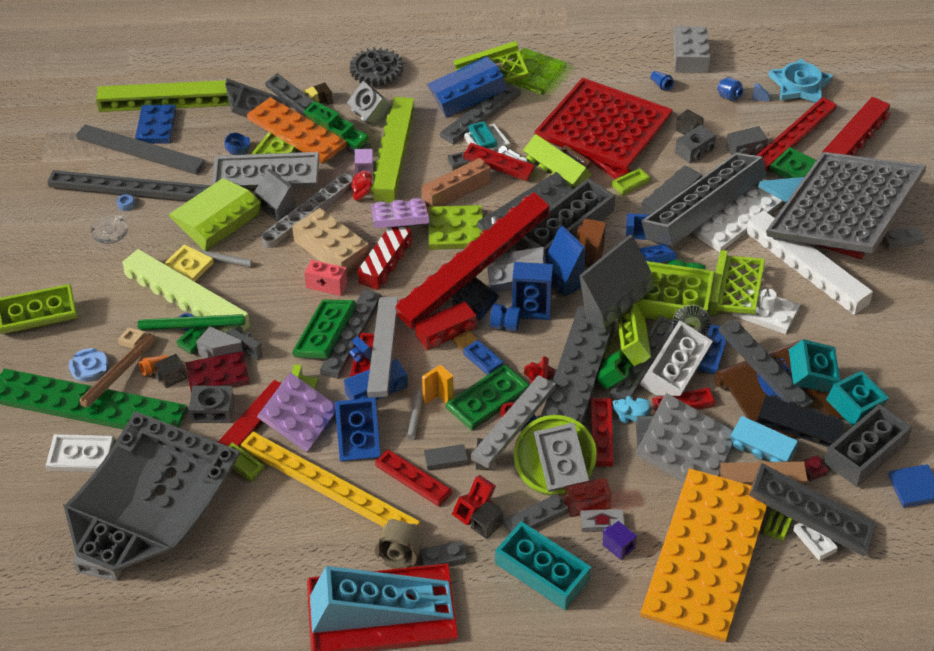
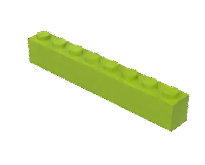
[96,80,230,112]
[370,97,415,203]

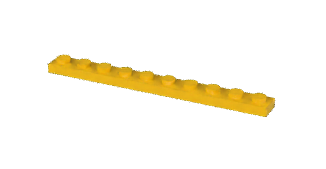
[241,432,420,527]

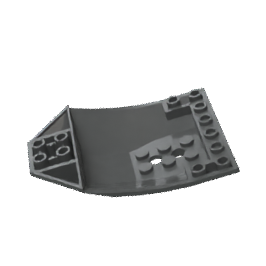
[63,411,240,572]

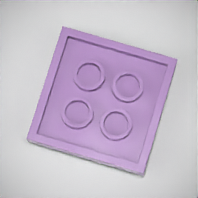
[371,198,429,228]
[257,372,336,452]

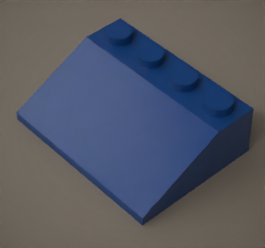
[427,57,507,118]

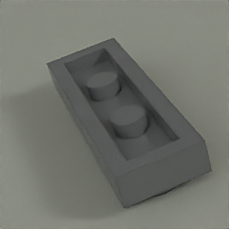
[503,494,568,533]

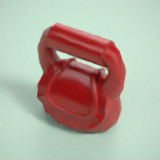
[351,170,373,201]

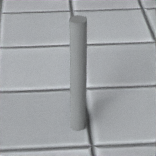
[199,250,253,267]
[407,389,423,440]

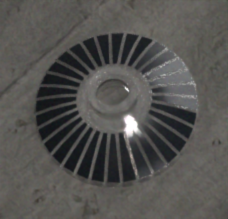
[672,305,711,336]

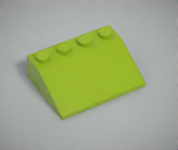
[169,178,261,251]
[636,261,714,326]

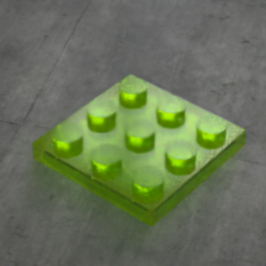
[502,48,566,95]

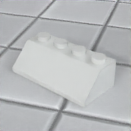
[639,320,713,396]

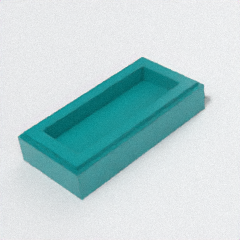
[468,121,497,149]

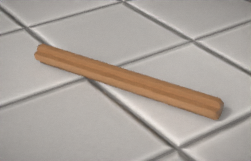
[80,333,156,408]

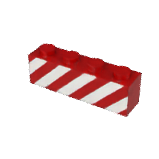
[357,226,413,290]

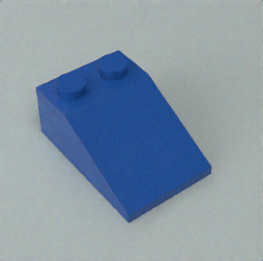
[545,226,585,296]
[335,397,381,462]

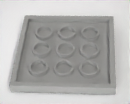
[635,393,733,483]

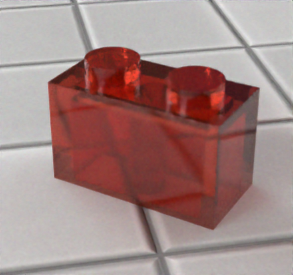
[565,477,612,517]

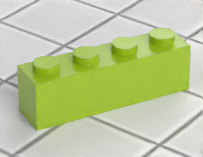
[523,134,592,188]
[617,303,651,366]

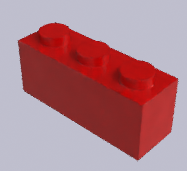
[415,301,477,350]

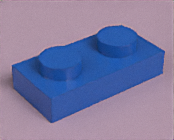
[463,340,503,375]

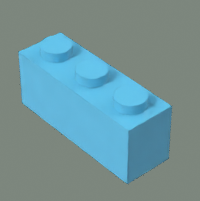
[730,416,798,462]

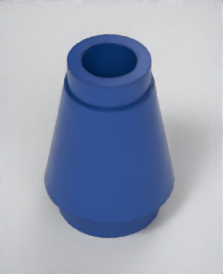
[650,71,674,91]

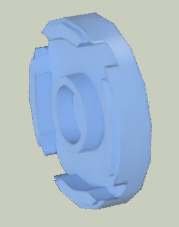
[69,348,109,382]

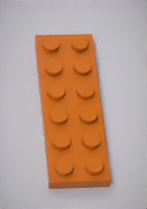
[247,97,347,164]

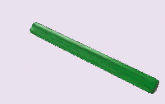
[137,314,246,330]

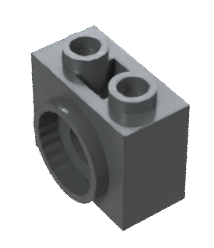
[189,385,234,423]

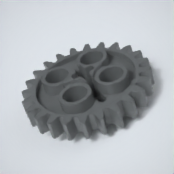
[350,47,403,87]

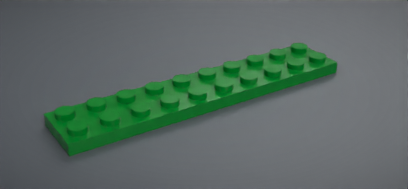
[0,368,188,430]

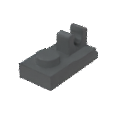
[226,326,263,361]

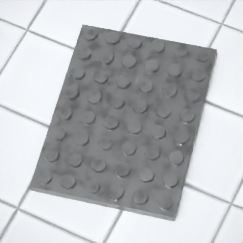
[766,152,926,253]

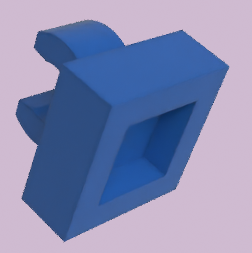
[349,336,372,363]

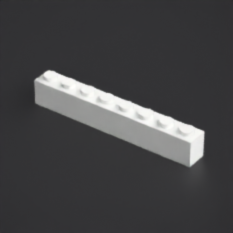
[746,210,873,315]

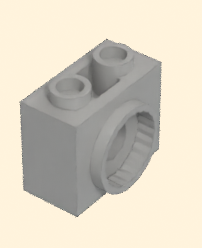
[347,81,392,126]

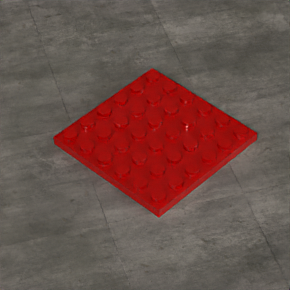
[534,77,673,171]

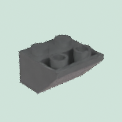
[255,169,295,222]

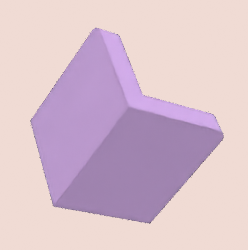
[355,149,373,176]

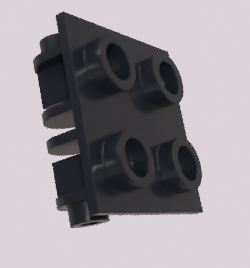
[452,277,499,320]

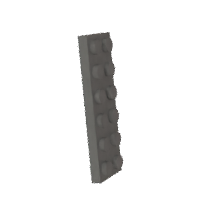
[477,172,573,232]
[749,463,875,557]

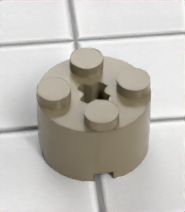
[375,519,423,569]

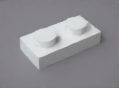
[793,523,838,561]

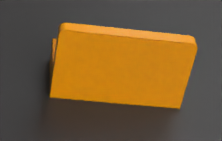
[422,364,454,404]

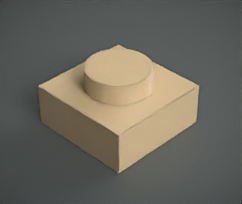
[118,327,146,349]

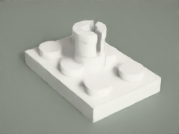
[732,288,800,334]

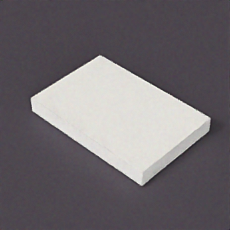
[46,434,115,472]

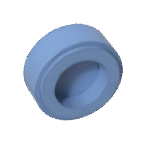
[117,194,135,211]

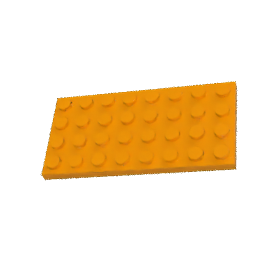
[640,468,767,642]

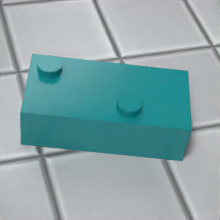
[495,521,591,610]

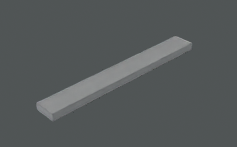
[367,296,399,398]

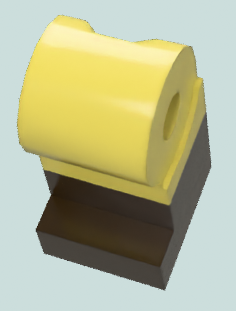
[302,82,333,105]

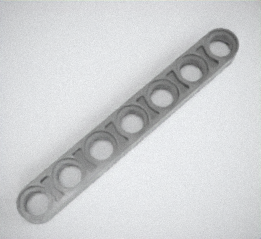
[262,174,353,248]

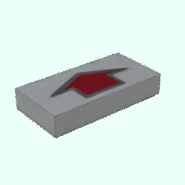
[580,509,624,532]

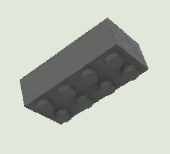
[824,404,912,487]

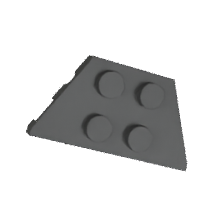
[225,78,287,118]

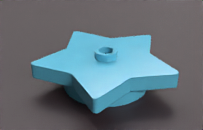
[769,59,833,102]

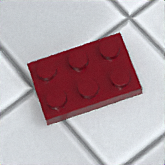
[185,351,250,392]

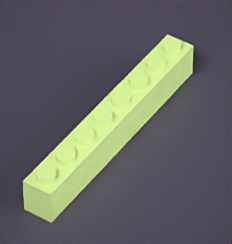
[123,249,250,333]

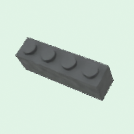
[641,165,702,215]

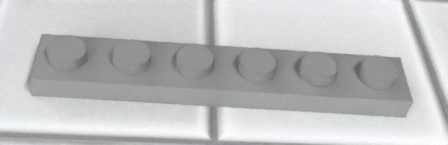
[471,375,555,468]

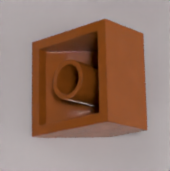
[577,219,606,268]

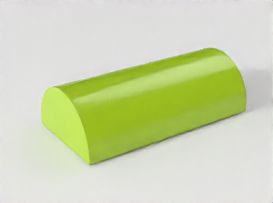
[0,283,78,335]

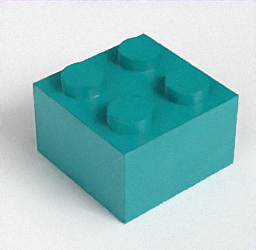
[789,339,840,392]
[826,370,889,427]

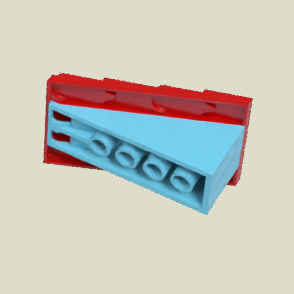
[307,563,458,651]

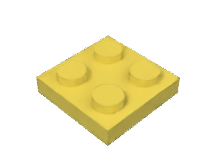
[164,245,214,282]

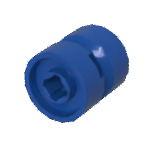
[490,304,521,332]

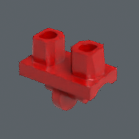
[524,356,555,384]

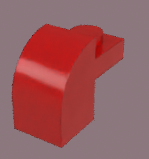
[451,475,496,526]

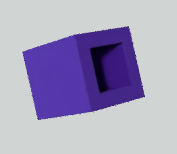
[602,521,637,560]

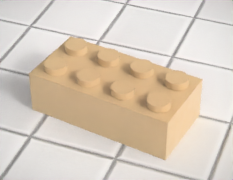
[292,208,369,275]

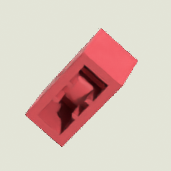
[304,260,348,296]

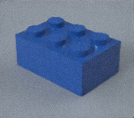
[512,262,553,320]

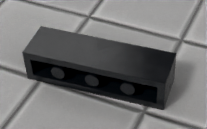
[756,395,844,447]

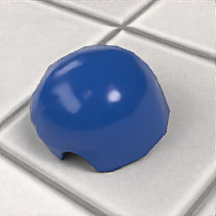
[224,132,251,155]

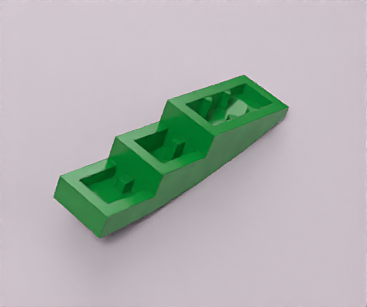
[303,101,369,149]

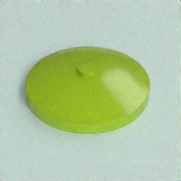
[514,415,596,496]

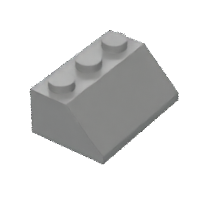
[487,247,546,292]

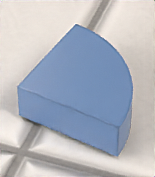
[752,83,770,102]

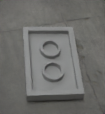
[534,423,589,493]

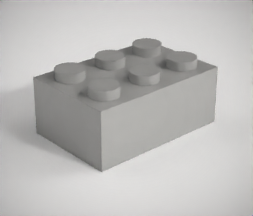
[673,26,710,73]

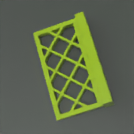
[453,41,529,84]
[709,250,765,316]

